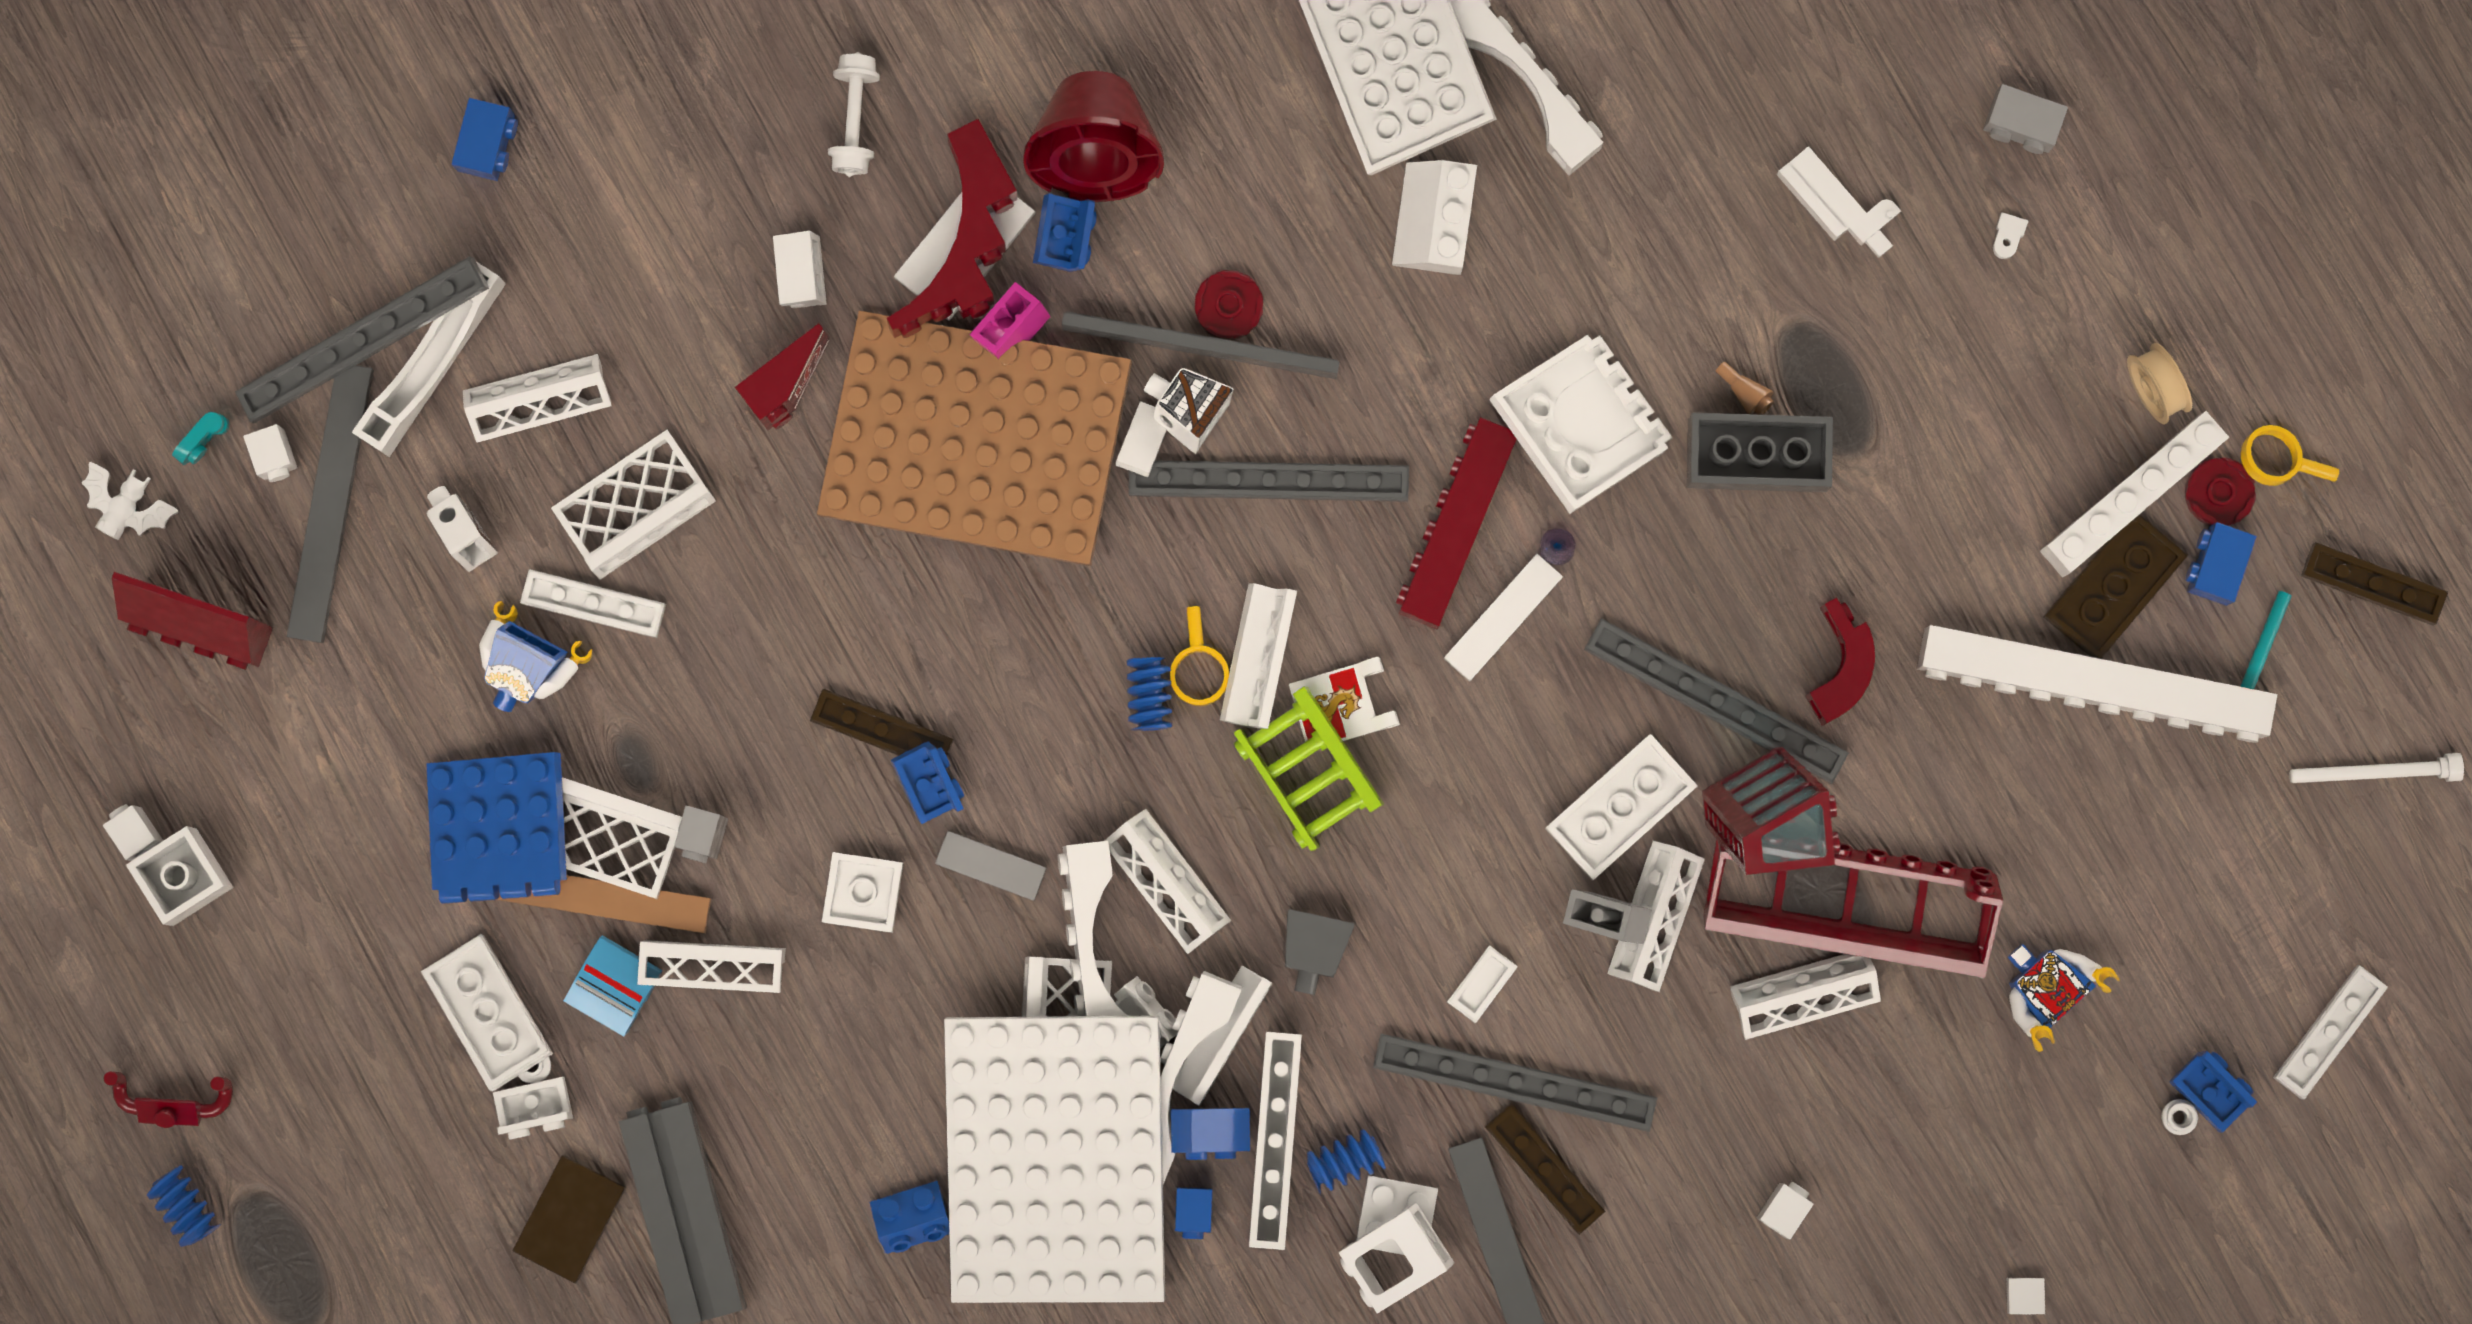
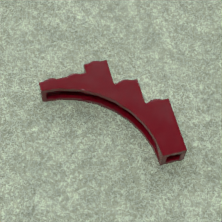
[886,119,1018,338]

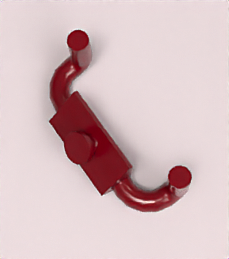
[104,1071,233,1128]

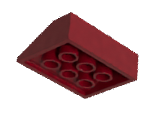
[112,572,273,670]

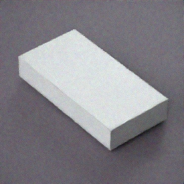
[1116,401,1167,477]
[1447,945,1518,1023]

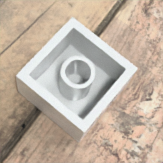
[126,826,234,926]

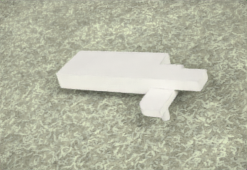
[1777,146,1901,258]

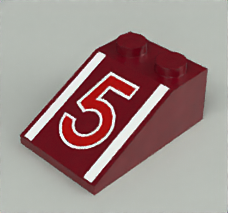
[735,323,830,431]

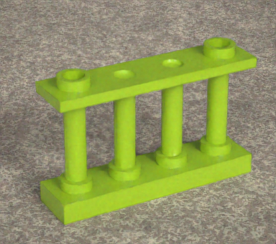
[1233,686,1384,851]

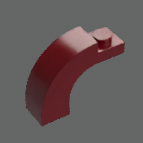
[1805,597,1875,726]

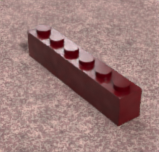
[1396,417,1517,630]

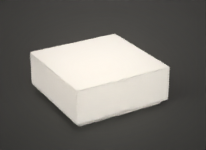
[2006,1278,2045,1314]

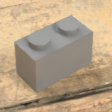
[1983,84,2068,154]
[674,806,728,863]
[1563,889,1652,944]

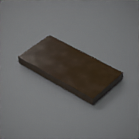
[2043,514,2188,659]

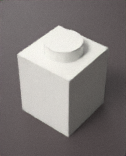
[243,424,297,482]
[103,804,163,861]
[1756,1182,1814,1239]

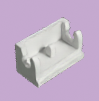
[773,231,827,308]

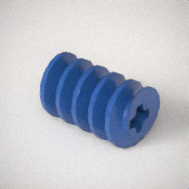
[1126,657,1173,731]
[1307,1129,1386,1196]
[147,1165,221,1247]

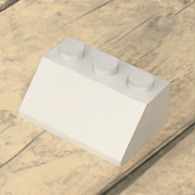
[1392,160,1477,275]

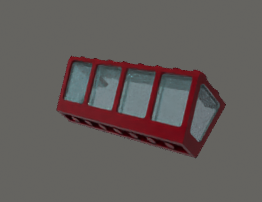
[1702,747,1840,875]

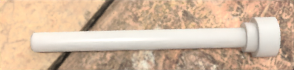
[2289,753,2464,783]

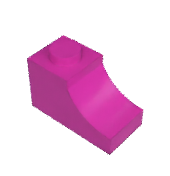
[969,282,1050,359]

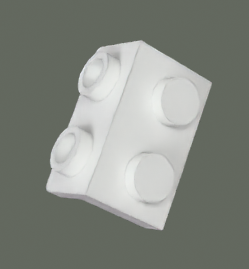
[493,1077,573,1140]

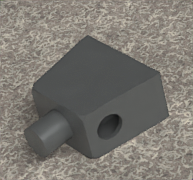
[1285,909,1355,995]

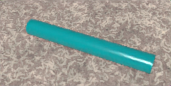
[2240,591,2292,689]

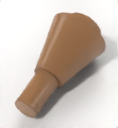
[1716,362,1774,415]

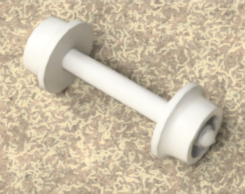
[828,52,880,178]

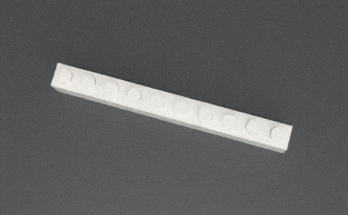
[1917,625,2277,743]

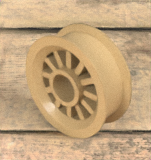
[2127,343,2192,424]

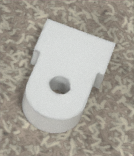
[1993,212,2028,259]

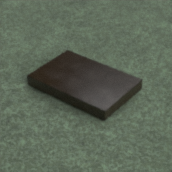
[512,1155,626,1284]

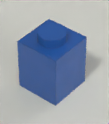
[1175,1187,1213,1239]

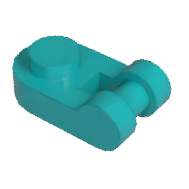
[172,412,229,465]

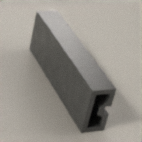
[619,1097,747,1324]

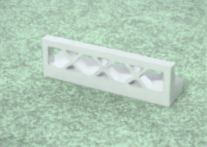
[463,354,612,443]
[1220,583,1297,729]
[1104,809,1231,954]
[1607,841,1705,992]
[637,940,786,993]
[1730,954,1881,1040]
[1173,966,1272,1106]

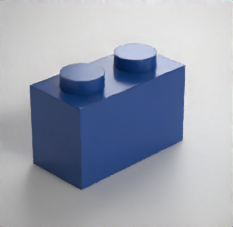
[451,98,518,181]
[2185,522,2257,606]
[1171,1108,1250,1160]

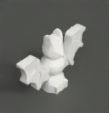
[82,462,178,540]

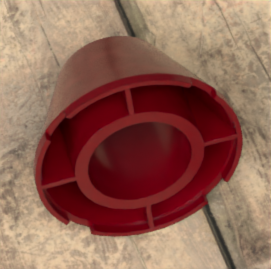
[1023,71,1164,202]

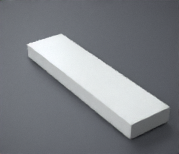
[1444,554,1563,682]
[520,569,666,638]
[2273,965,2388,1099]

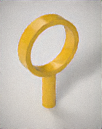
[2241,425,2339,486]
[1170,606,1229,706]

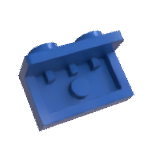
[1033,194,1097,272]
[891,741,964,824]
[2169,1051,2257,1133]
[870,1181,950,1254]

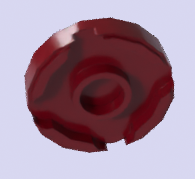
[1195,270,1263,340]
[2184,458,2256,526]

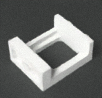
[1339,1203,1454,1313]

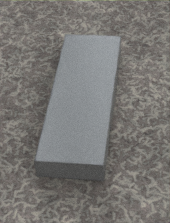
[935,831,1047,901]

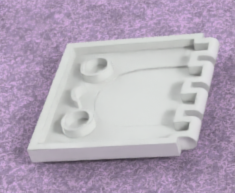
[1489,335,1673,514]

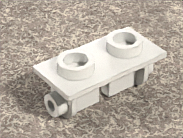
[1114,976,1179,1048]

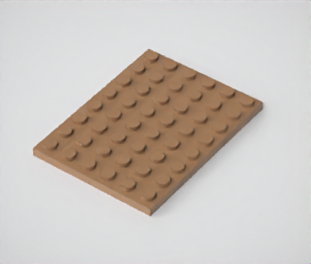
[817,311,1132,566]

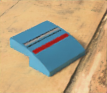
[563,935,663,1037]

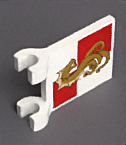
[1289,656,1400,742]

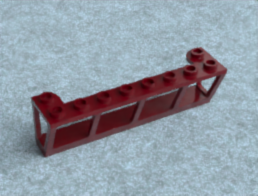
[1703,831,2003,978]

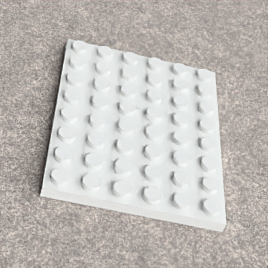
[944,1016,1165,1303]

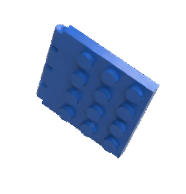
[426,752,567,904]

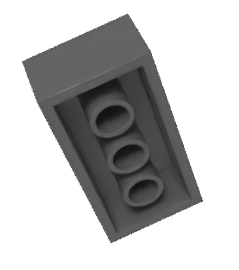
[1686,413,1833,492]

